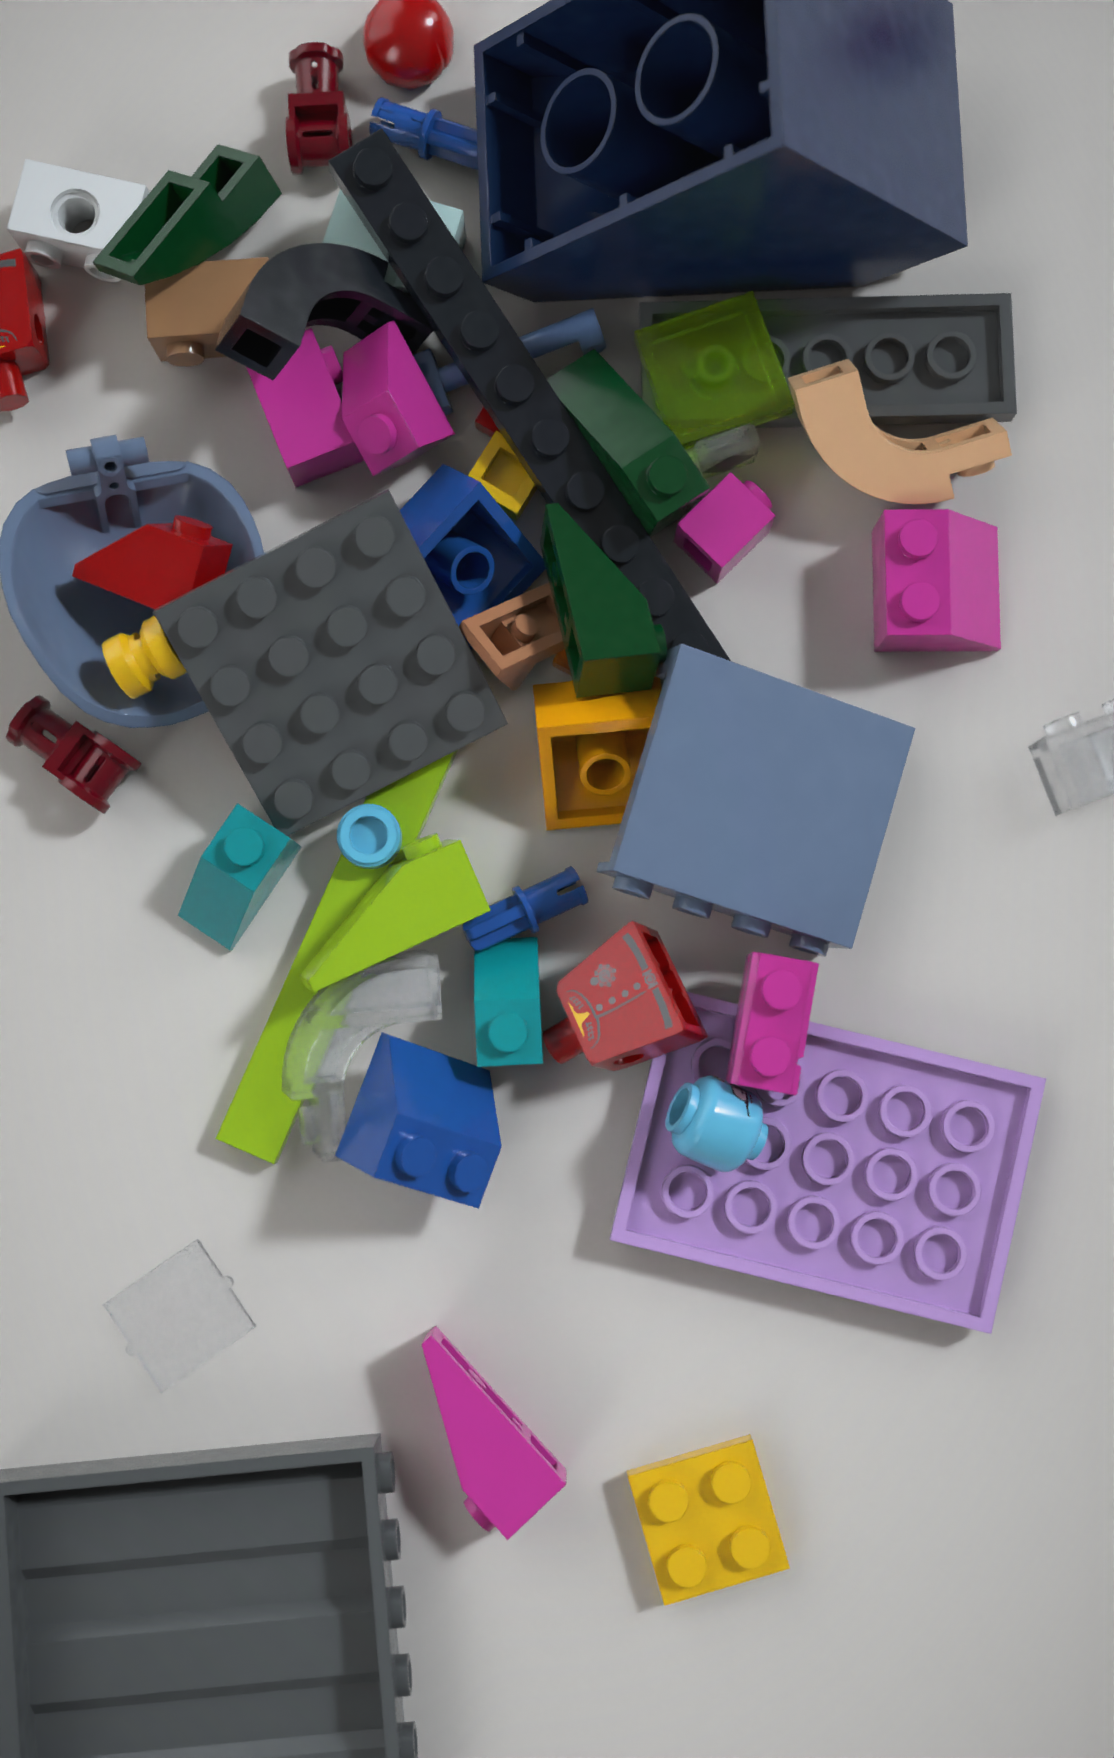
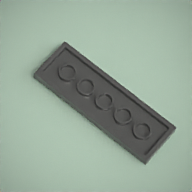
[639,293,1017,430]

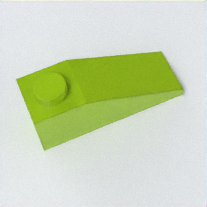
[299,833,491,992]

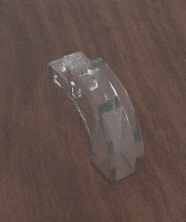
[282,949,442,1163]

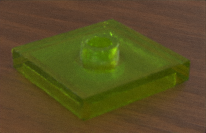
[634,291,795,450]

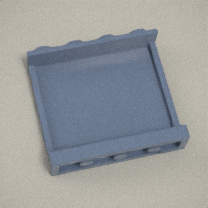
[596,643,915,957]

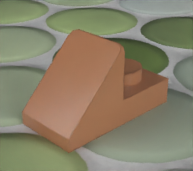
[459,582,565,691]

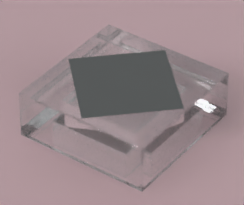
[691,423,761,479]

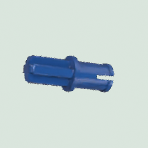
[369,97,478,170]
[462,866,589,952]

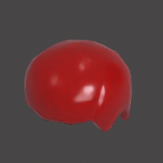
[363,0,454,90]

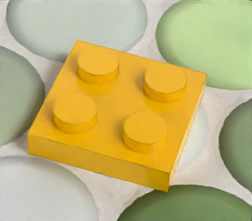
[627,1434,790,1606]

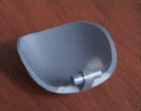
[0,435,264,728]

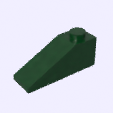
[547,349,710,538]
[540,503,667,698]

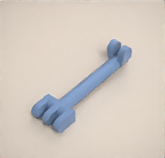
[413,308,606,416]

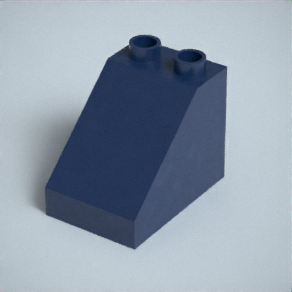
[474,0,968,303]

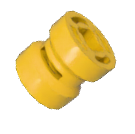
[102,615,187,699]

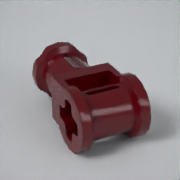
[285,42,353,175]
[6,695,142,814]

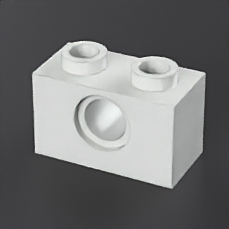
[7,159,149,282]

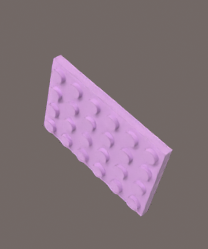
[609,992,1046,1334]

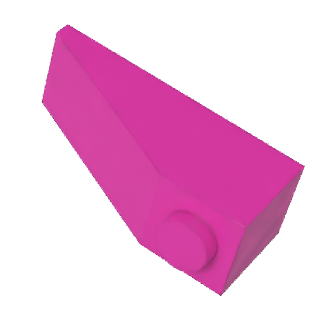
[421,1326,566,1540]

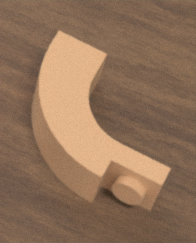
[787,359,1012,504]

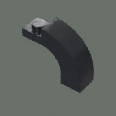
[215,243,434,380]

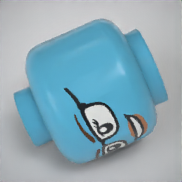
[665,1075,768,1172]

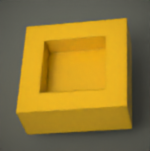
[468,431,538,521]

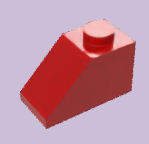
[72,515,233,609]

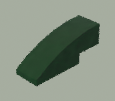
[93,144,282,285]

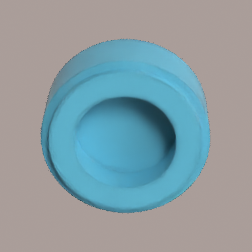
[337,804,402,869]

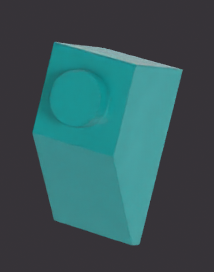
[178,803,302,951]
[474,937,544,1067]

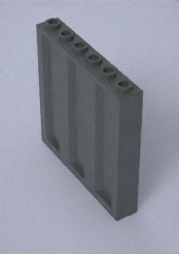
[0,1433,418,1758]

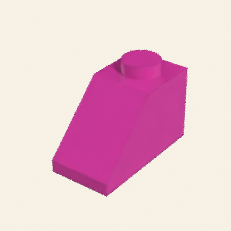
[342,321,455,476]

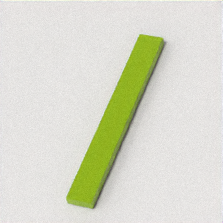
[215,750,458,1164]

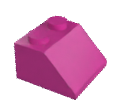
[872,509,1001,652]

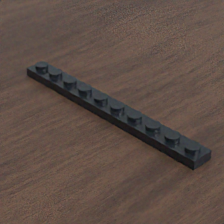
[328,128,731,668]

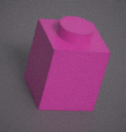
[673,472,776,584]

